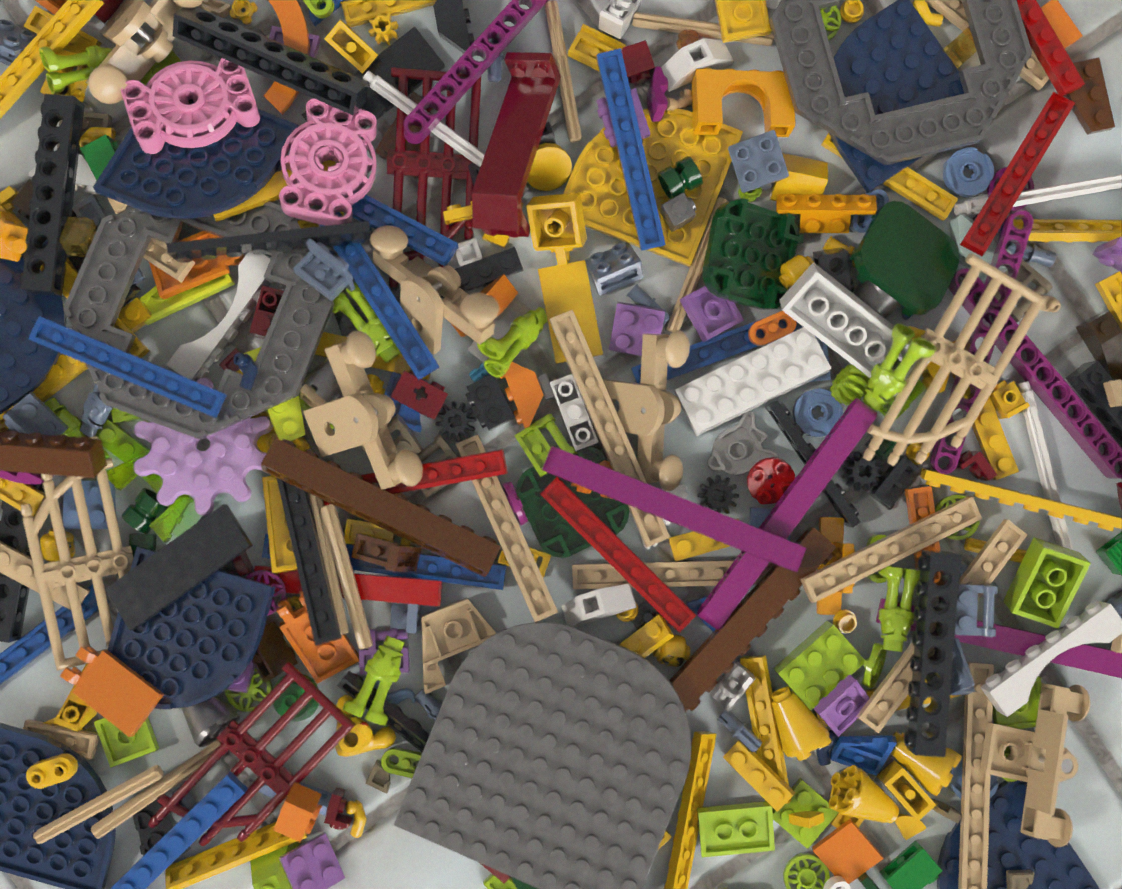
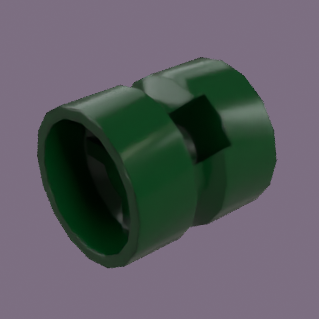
[657,156,703,200]
[122,488,170,534]

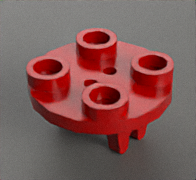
[747,457,795,505]

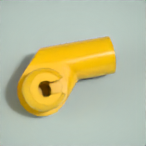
[912,0,943,27]
[79,127,116,147]
[346,800,367,838]

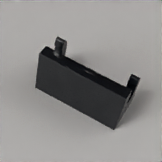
[868,456,922,510]

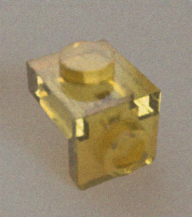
[942,27,977,69]

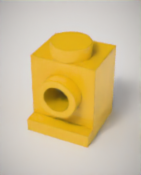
[990,380,1030,419]

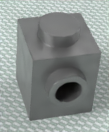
[660,193,697,232]

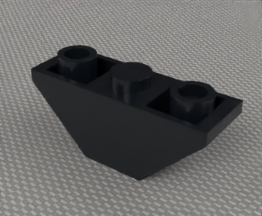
[433,0,474,54]

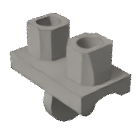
[710,661,756,712]

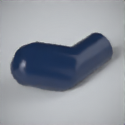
[234,352,258,391]
[816,730,839,766]

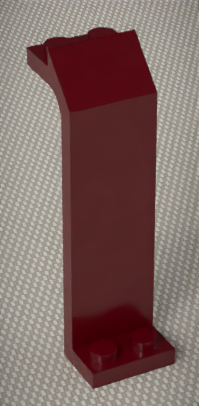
[472,52,561,238]

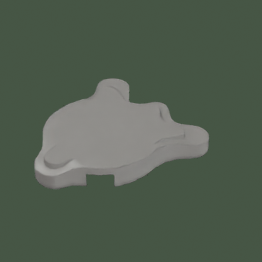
[707,411,779,475]

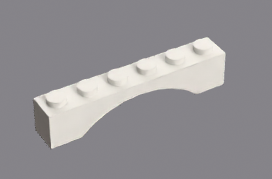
[166,252,274,382]
[980,601,1122,717]

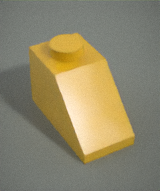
[324,19,378,74]

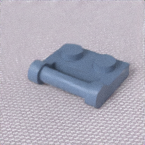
[955,584,998,637]

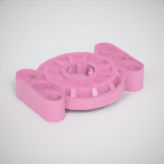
[121,58,260,154]
[279,98,377,226]

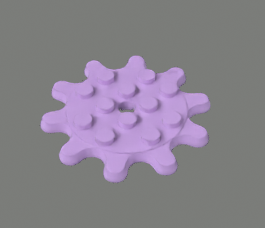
[133,378,273,516]

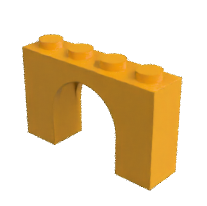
[691,68,795,137]

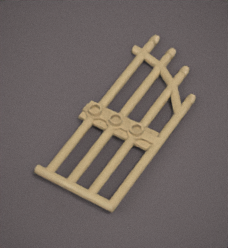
[863,253,1046,466]
[21,436,134,671]

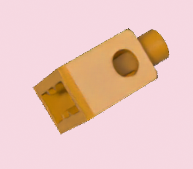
[0,211,28,262]

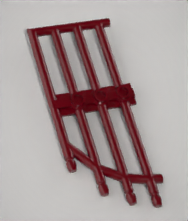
[387,67,482,288]
[148,661,356,846]

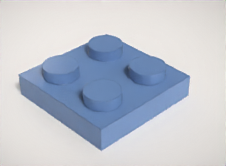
[63,481,116,529]

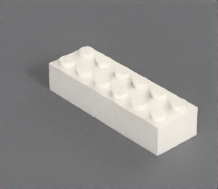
[780,262,930,397]
[675,327,831,436]

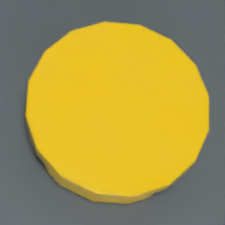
[527,143,572,191]

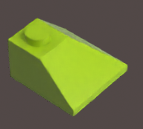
[250,841,301,889]

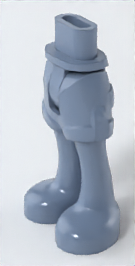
[80,382,113,437]

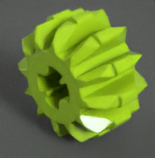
[830,364,870,406]

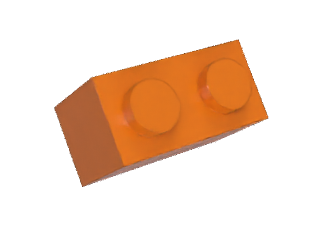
[273,782,322,842]

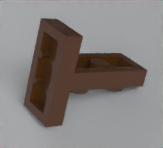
[351,533,422,572]

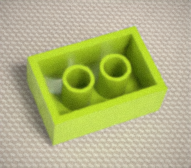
[1003,537,1091,628]
[773,621,865,711]

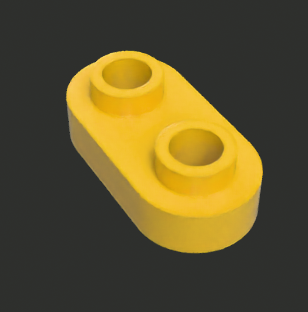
[26,753,78,789]

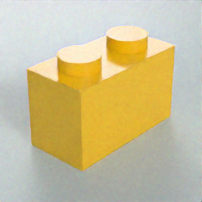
[877,760,936,822]

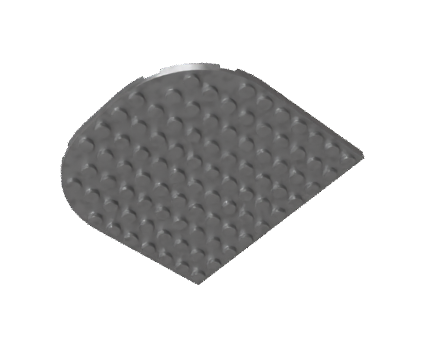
[394,622,691,889]

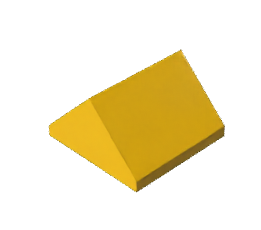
[770,153,828,201]

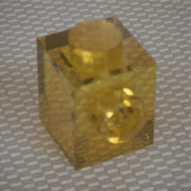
[59,217,98,257]

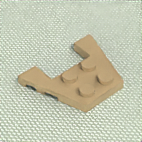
[421,597,496,694]

